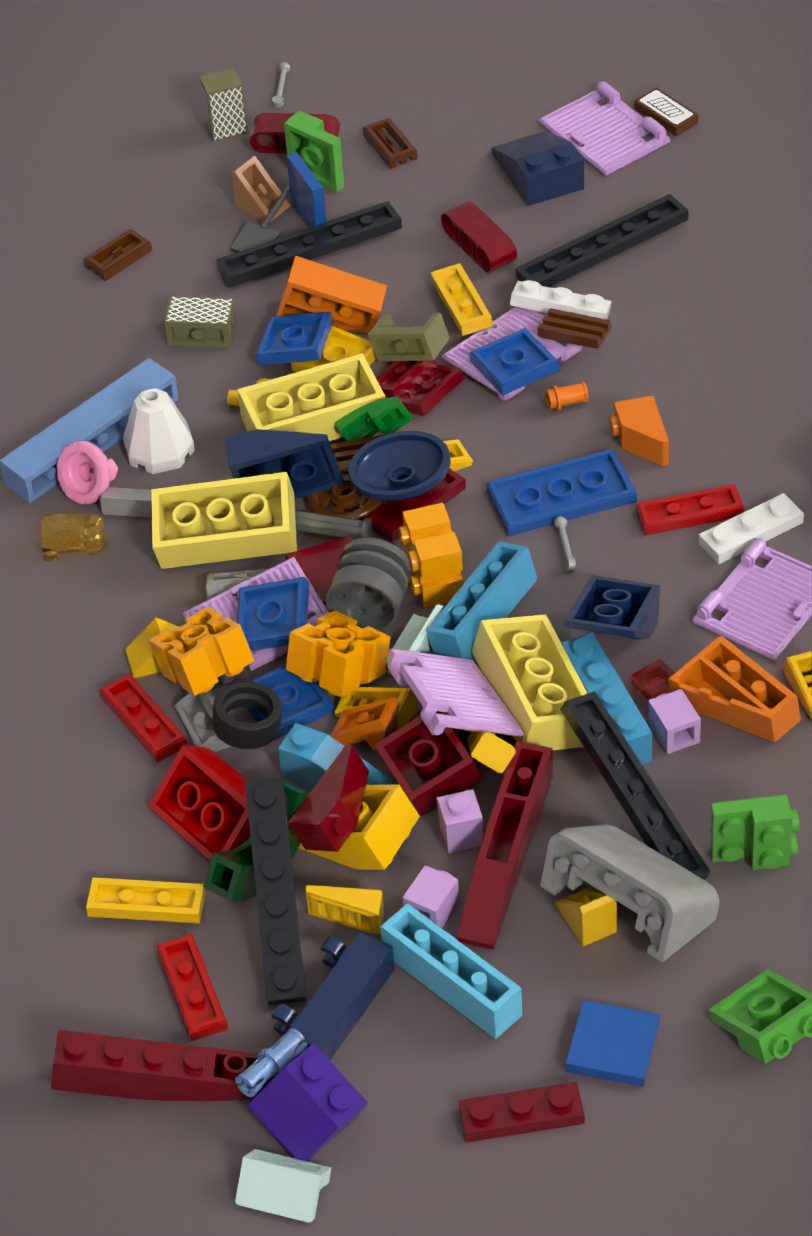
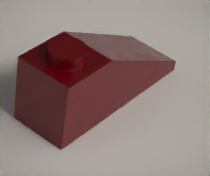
[288,744,369,852]

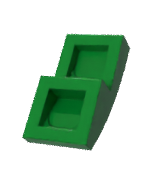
[334,396,413,441]

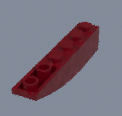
[456,741,553,950]
[51,1030,295,1101]

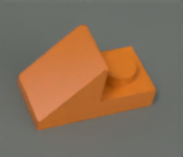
[331,696,399,755]

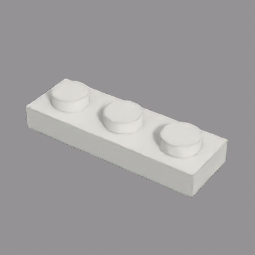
[510,280,612,319]
[699,493,804,565]

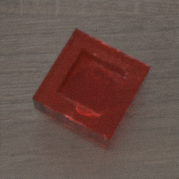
[631,659,675,700]

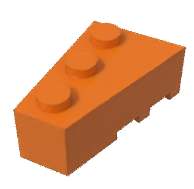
[276,256,387,333]
[668,635,801,743]

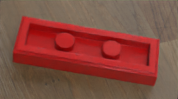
[636,484,744,536]
[99,673,188,763]
[156,934,228,1041]

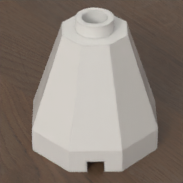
[123,388,195,474]

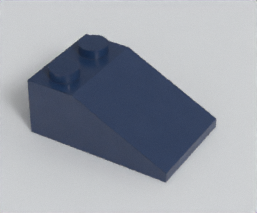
[492,131,584,206]
[225,429,345,499]
[564,575,660,640]

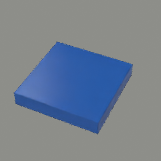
[287,152,326,228]
[256,312,333,365]
[469,328,560,395]
[237,577,309,651]
[246,664,335,741]
[566,1000,660,1087]

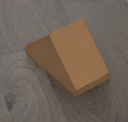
[231,156,291,222]

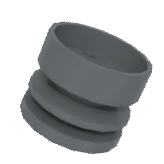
[326,537,412,631]

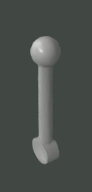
[272,62,290,108]
[554,516,576,571]

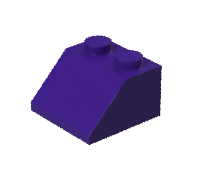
[247,1043,368,1161]

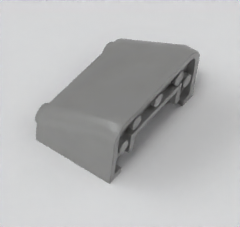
[540,824,719,962]

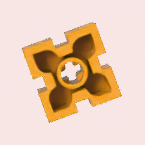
[398,503,464,608]
[148,606,255,696]
[286,610,391,697]

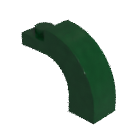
[203,781,308,902]

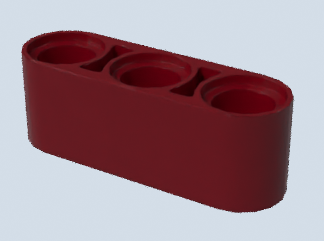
[250,113,340,154]
[441,201,517,273]

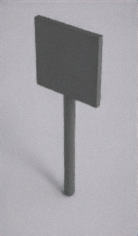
[230,184,290,252]

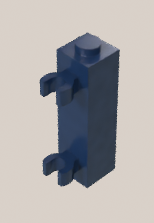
[271,932,395,1060]

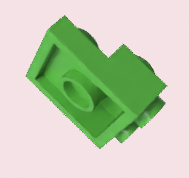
[284,110,344,193]
[710,794,800,870]
[708,969,812,1064]

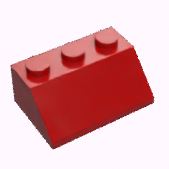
[148,745,250,862]

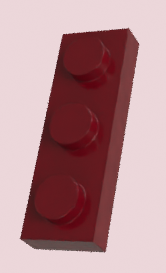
[368,468,466,542]
[459,1082,585,1143]

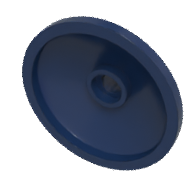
[349,431,451,502]

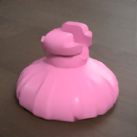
[57,441,118,505]

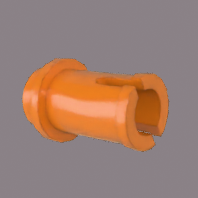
[544,381,589,411]

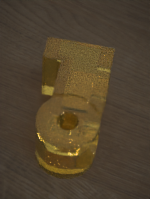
[41,513,107,561]

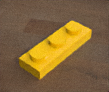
[430,263,493,336]
[86,877,206,923]

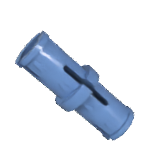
[235,1028,307,1097]

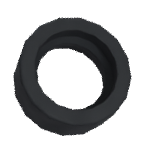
[212,681,282,749]

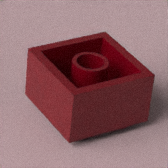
[374,711,482,818]

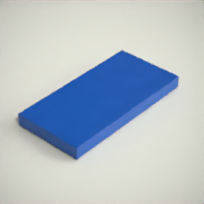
[486,449,637,536]

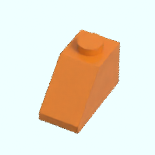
[609,395,669,466]

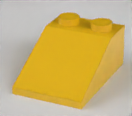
[299,784,420,870]

